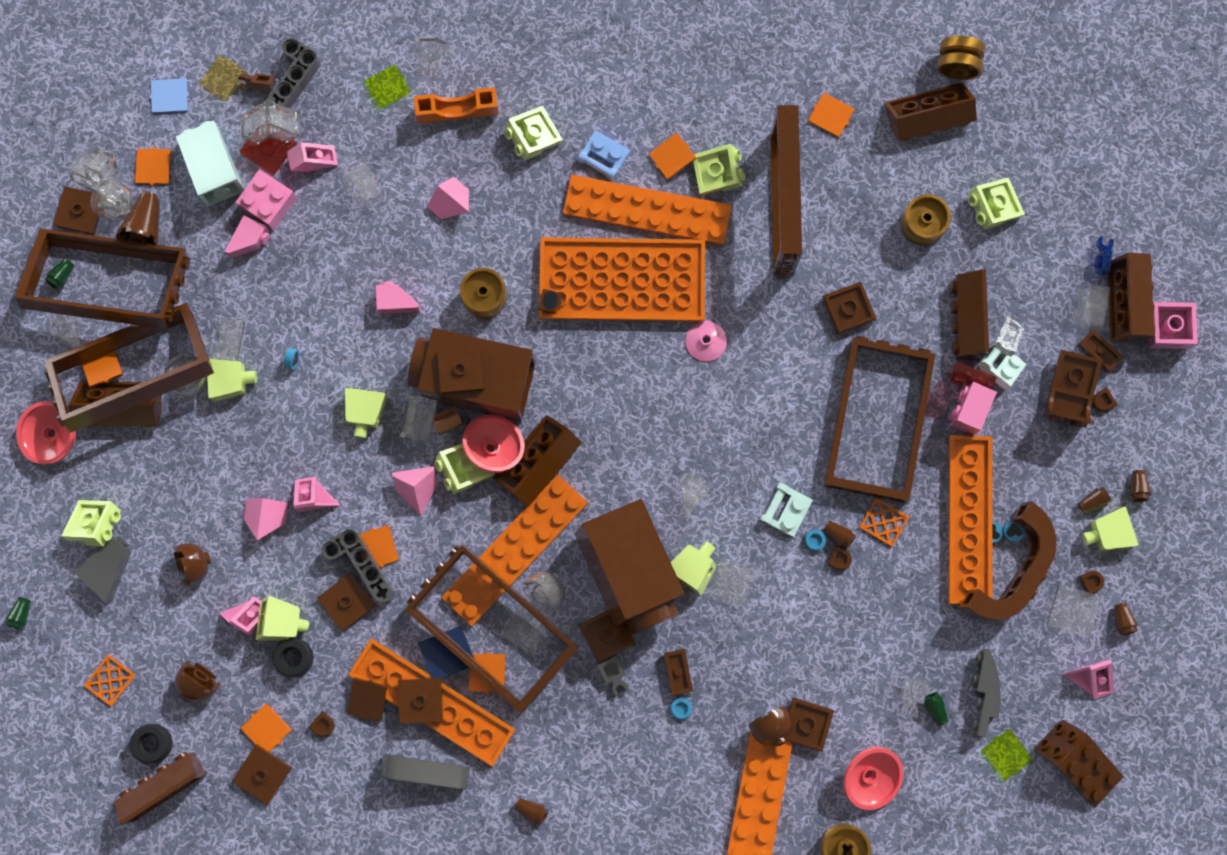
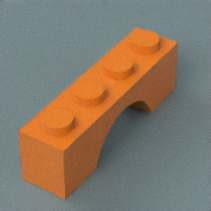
[414,87,499,124]

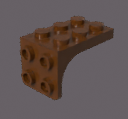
[1044,350,1103,428]
[1035,720,1124,808]

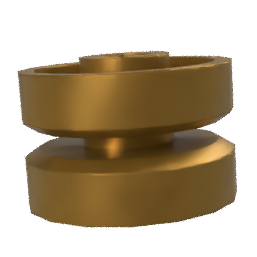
[937,36,986,80]
[901,194,951,246]
[460,268,507,318]
[820,823,871,855]

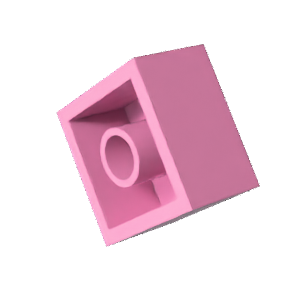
[236,169,297,231]
[1148,302,1198,349]
[949,382,997,436]

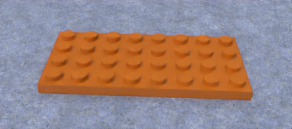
[539,237,705,322]

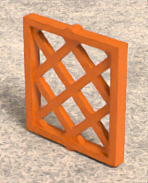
[859,498,909,547]
[84,654,136,707]

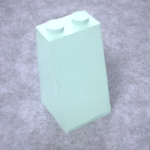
[176,121,245,207]

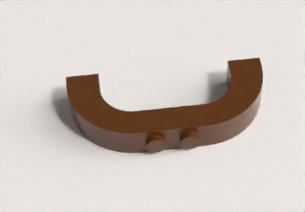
[959,501,1056,620]

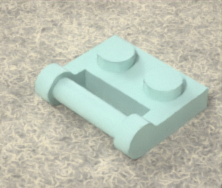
[979,341,1026,391]
[760,482,813,537]

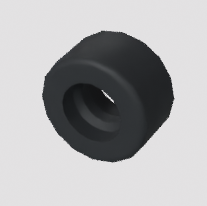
[272,638,314,677]
[129,724,173,764]

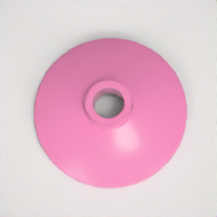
[685,321,727,362]

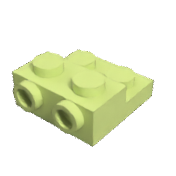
[504,106,562,161]
[693,144,745,195]
[968,178,1025,230]
[435,443,495,494]
[62,500,121,547]

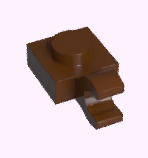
[238,73,276,93]

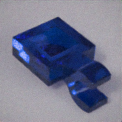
[1094,237,1114,276]

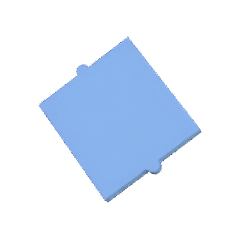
[149,78,189,113]

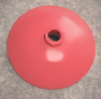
[16,401,76,464]
[462,414,525,473]
[844,747,903,810]

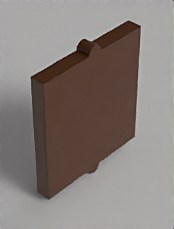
[348,677,388,722]

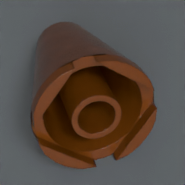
[116,192,160,245]

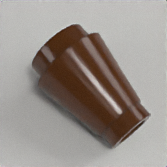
[1130,470,1151,502]
[1078,487,1112,514]
[823,520,856,549]
[1114,603,1138,636]
[514,798,548,826]

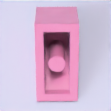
[287,142,338,172]
[225,215,270,258]
[376,282,421,314]

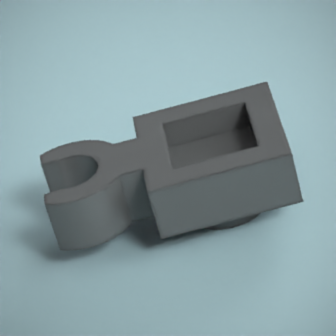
[597,655,629,696]

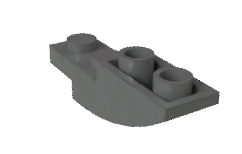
[971,649,1001,738]

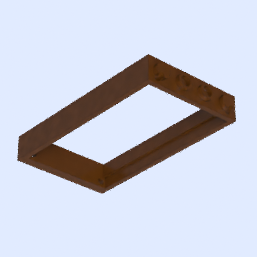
[770,105,802,278]
[14,228,190,330]
[44,302,214,433]
[824,336,936,503]
[405,544,579,713]

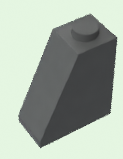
[74,536,131,603]

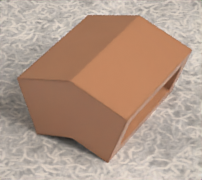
[431,406,463,435]

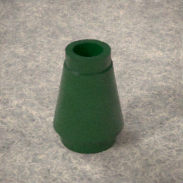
[45,258,74,290]
[5,597,31,630]
[923,692,949,726]

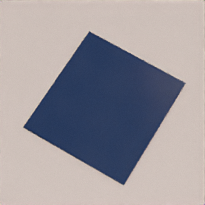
[418,626,474,678]

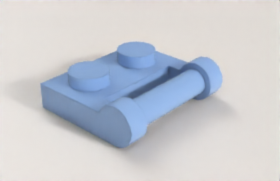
[577,130,630,181]

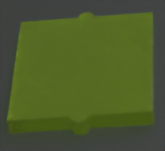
[364,64,411,109]
[981,728,1033,781]

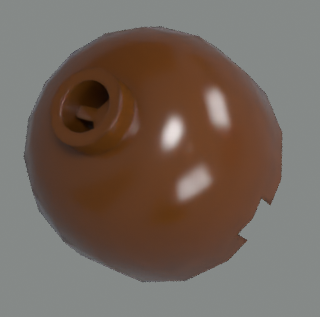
[173,543,211,587]
[174,661,220,703]
[748,706,793,747]

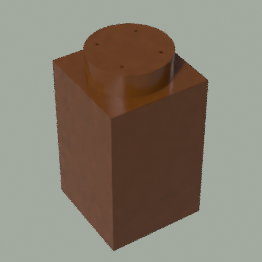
[408,328,536,422]
[574,498,685,636]

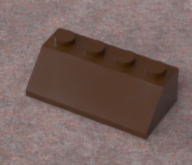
[884,82,977,141]
[1107,252,1156,343]
[950,269,989,360]
[69,382,162,427]
[493,415,582,506]
[114,751,207,825]

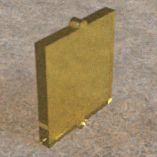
[200,54,248,100]

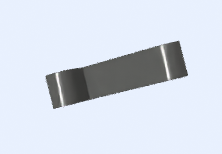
[264,38,320,121]
[321,529,395,603]
[380,753,470,789]

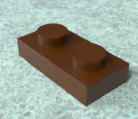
[1077,329,1124,373]
[664,649,693,695]

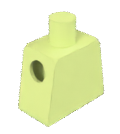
[207,359,257,401]
[345,388,388,438]
[1082,506,1138,551]
[671,541,716,596]
[256,596,309,641]

